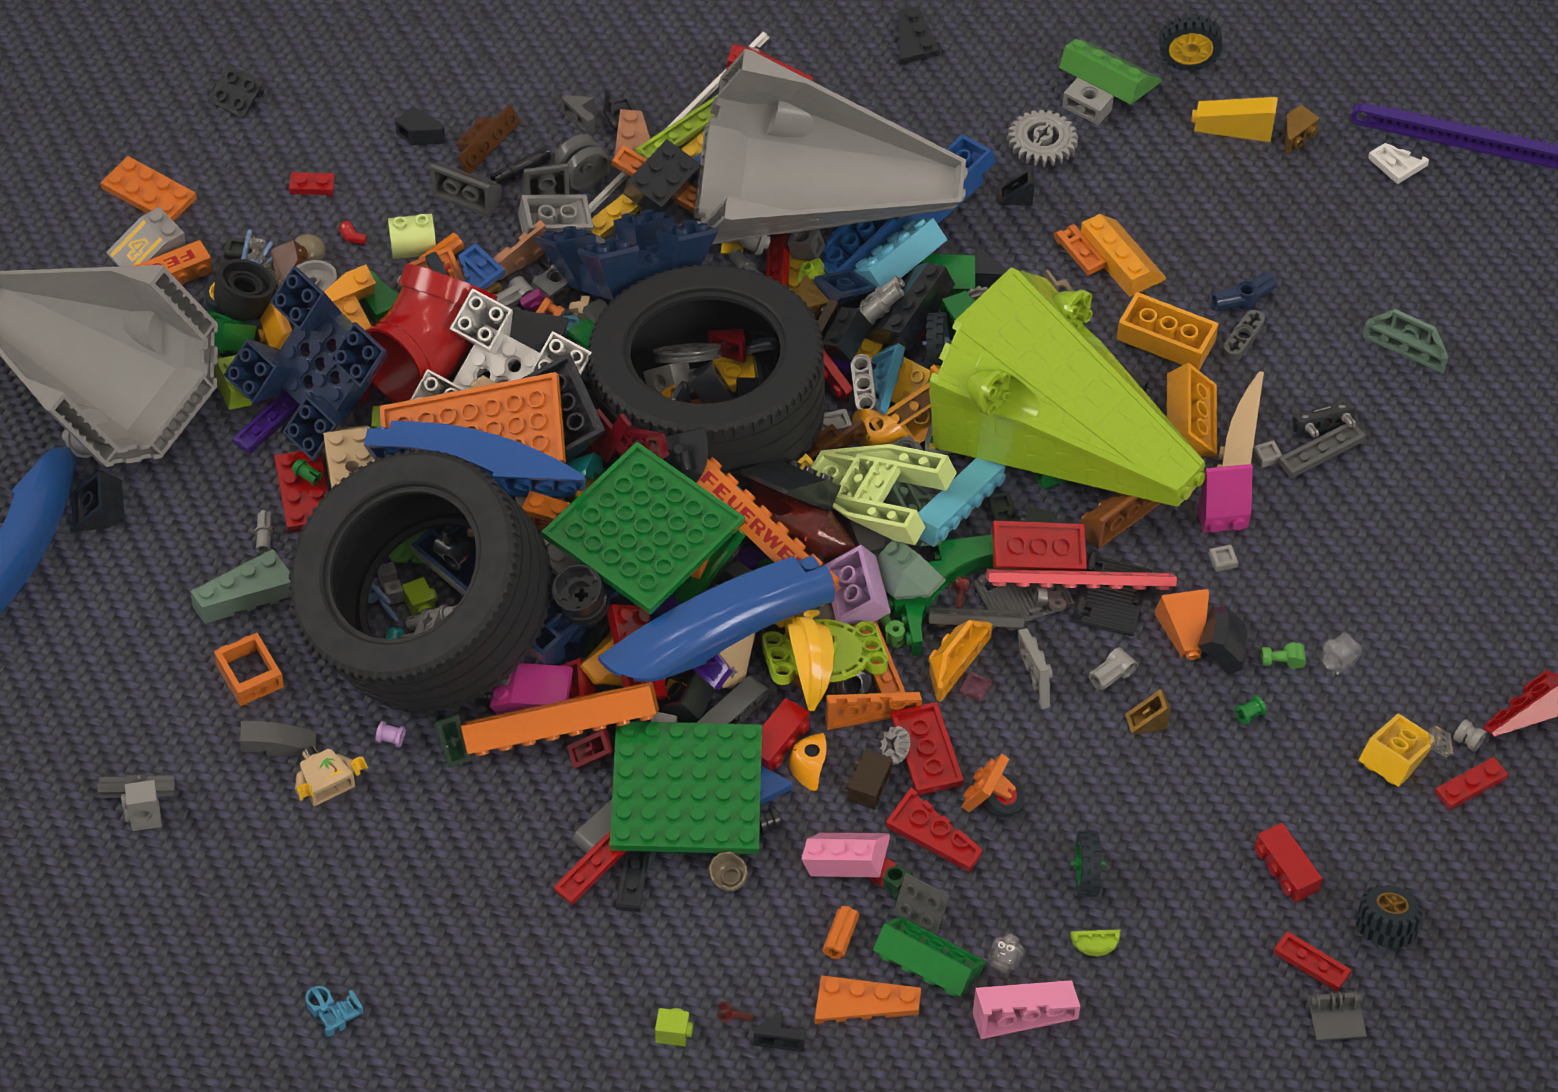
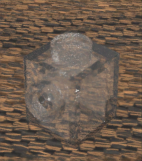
[1321,632,1361,675]

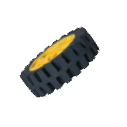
[1159,14,1222,71]

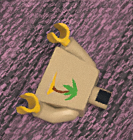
[295,746,369,806]

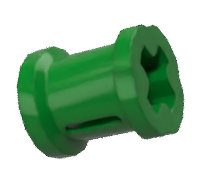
[1234,695,1267,725]

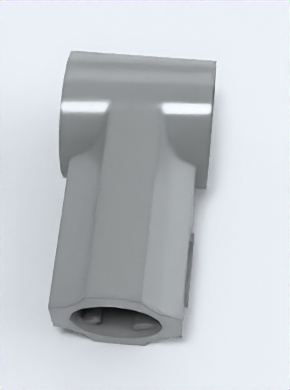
[495,276,535,309]
[1089,647,1138,691]

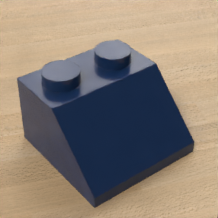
[814,269,876,307]

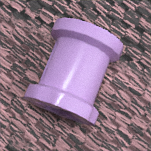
[376,721,406,747]

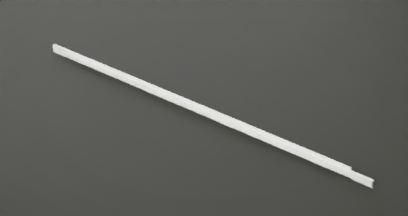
[589,32,770,214]

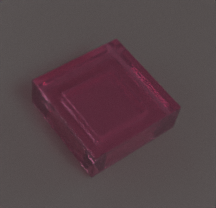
[960,671,992,702]

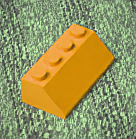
[1081,214,1166,297]
[1166,363,1217,457]

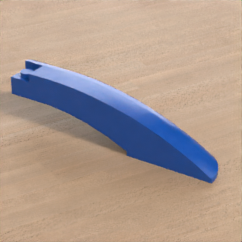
[822,134,997,274]
[364,421,586,498]
[0,446,77,614]
[598,555,835,682]

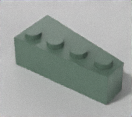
[190,549,291,624]

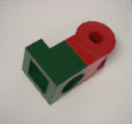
[867,857,912,900]

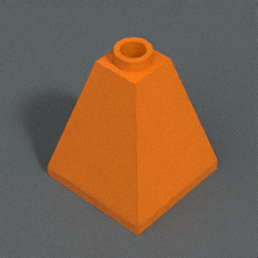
[1155,589,1209,660]

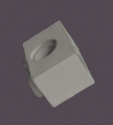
[1062,77,1114,125]
[121,780,162,831]

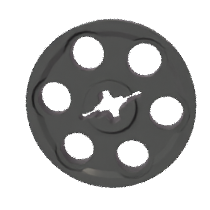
[653,343,722,363]

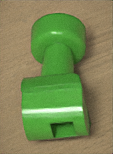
[876,613,905,648]
[1261,642,1306,670]

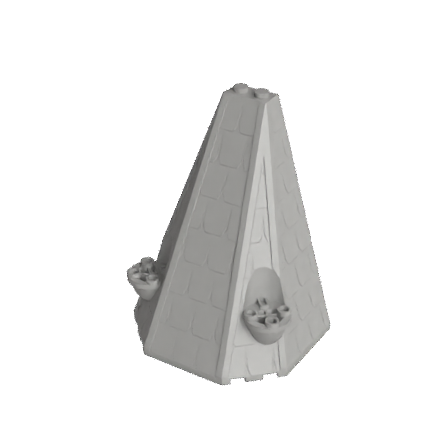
[694,49,968,256]
[0,265,218,467]

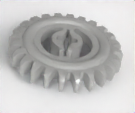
[1007,110,1078,167]

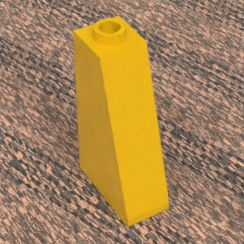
[1191,97,1278,142]

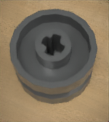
[554,134,611,190]

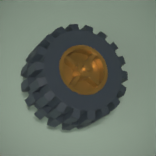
[1355,885,1423,949]

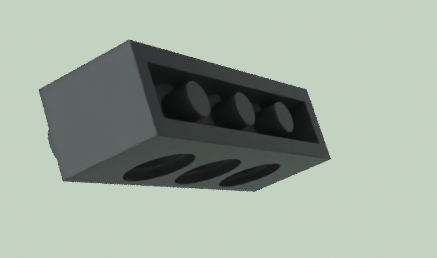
[532,234,605,306]

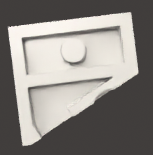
[1368,143,1429,184]

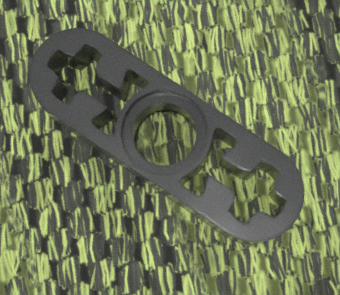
[1223,310,1265,361]

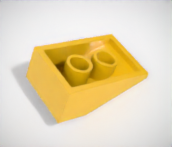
[1358,713,1438,787]

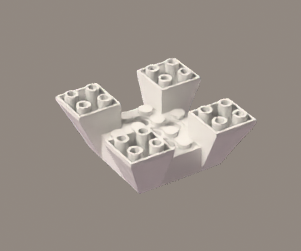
[410,288,592,400]

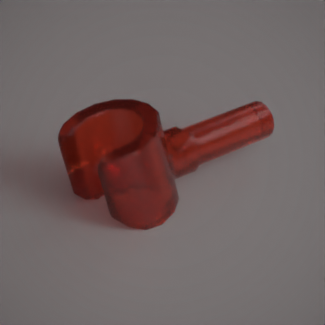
[954,576,969,609]
[717,1001,753,1021]

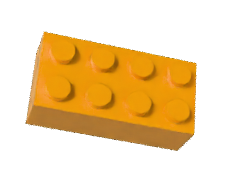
[1116,292,1219,370]

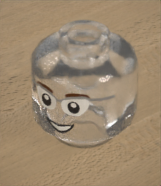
[988,934,1025,973]

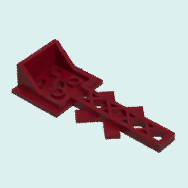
[575,409,669,463]

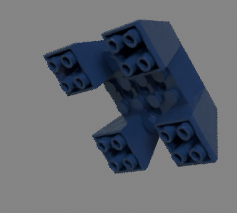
[535,209,718,300]
[224,266,388,461]

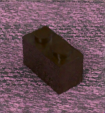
[845,749,893,810]

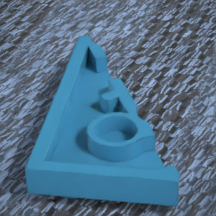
[872,343,905,415]

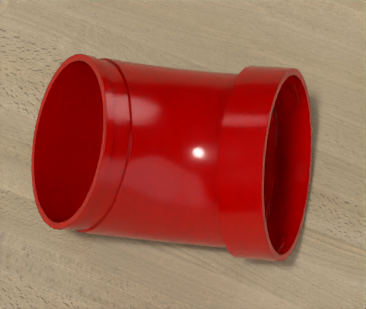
[365,263,498,403]

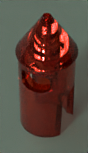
[752,480,857,558]

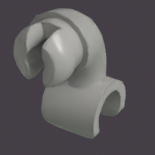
[246,238,266,261]

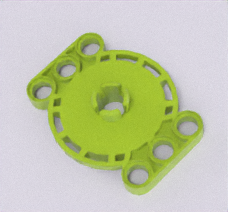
[762,619,888,685]

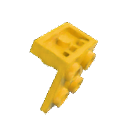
[876,357,930,404]

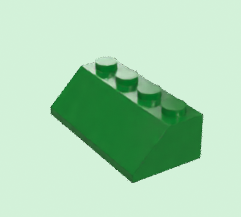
[873,916,987,997]

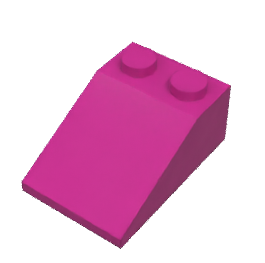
[1197,464,1253,533]
[490,663,573,715]

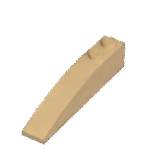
[1217,371,1264,467]

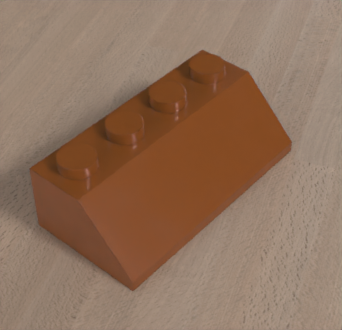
[1080,492,1161,550]

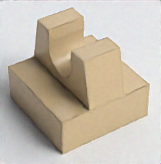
[569,296,592,321]

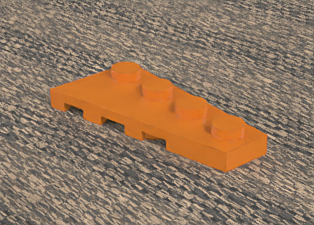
[825,692,922,730]
[815,975,921,1024]

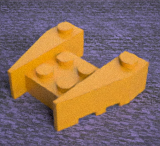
[324,265,376,330]

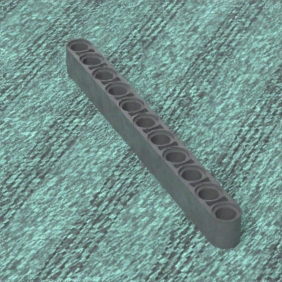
[572,675,770,854]

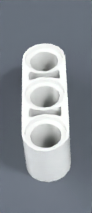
[851,354,877,419]

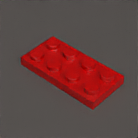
[274,451,328,533]
[992,521,1087,571]
[607,604,668,699]
[890,702,964,795]

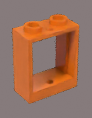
[214,632,284,707]

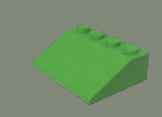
[1059,39,1162,104]

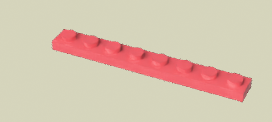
[986,569,1177,590]

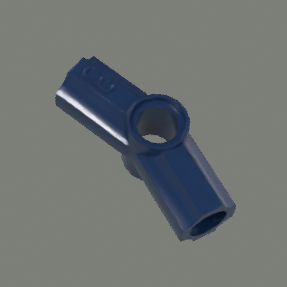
[1211,271,1277,311]

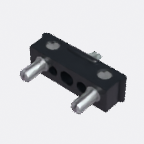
[1292,400,1356,438]

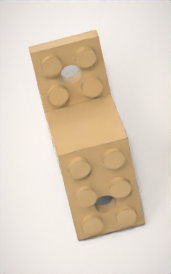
[323,425,375,490]

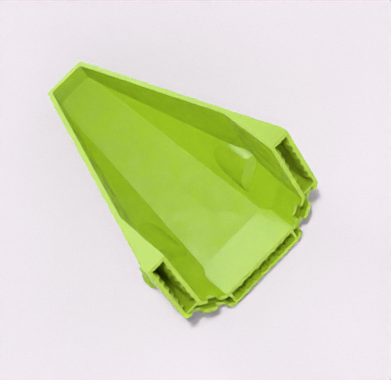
[929,268,1206,507]

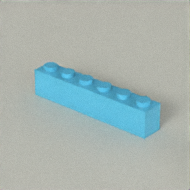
[918,458,1006,547]

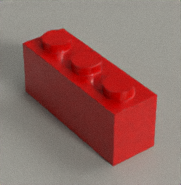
[761,698,811,771]
[1254,823,1323,903]

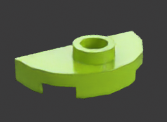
[1070,929,1121,956]

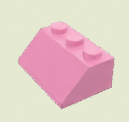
[801,833,890,877]

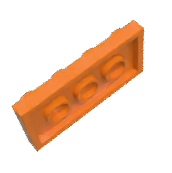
[100,156,197,221]

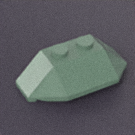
[1363,309,1449,373]
[884,481,942,546]
[877,540,946,600]

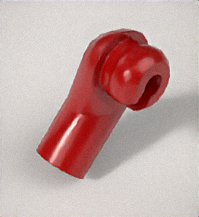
[339,221,367,245]

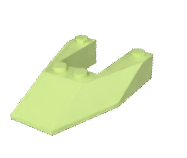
[811,444,957,545]

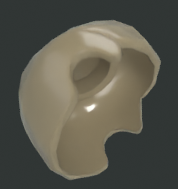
[295,234,326,261]
[709,851,748,892]

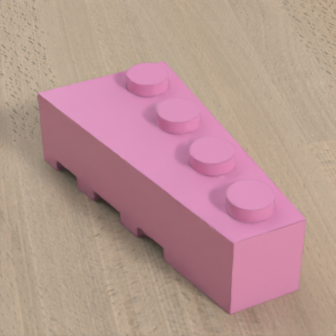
[973,980,1080,1039]

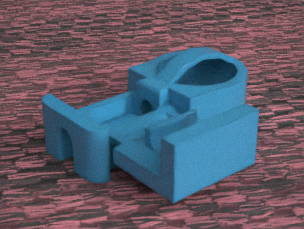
[305,986,364,1037]

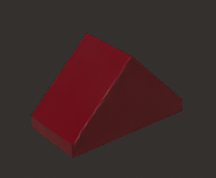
[708,329,746,363]
[567,729,613,769]

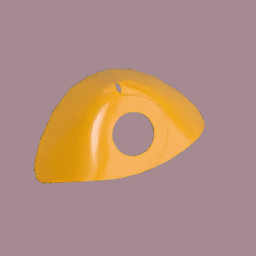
[852,409,909,446]
[789,733,826,791]

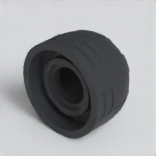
[213,259,276,321]

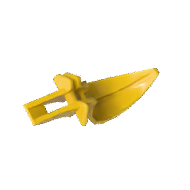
[774,610,834,711]

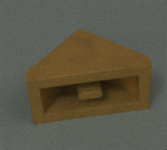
[1125,689,1170,735]

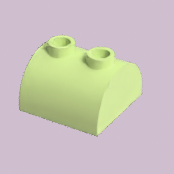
[388,213,436,259]

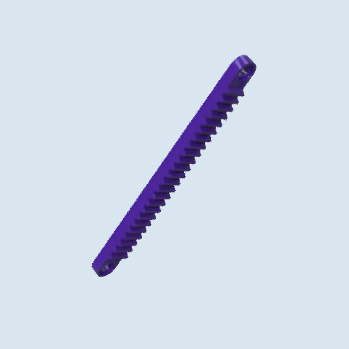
[1351,103,1558,170]

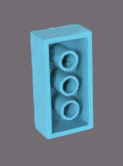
[853,218,947,287]

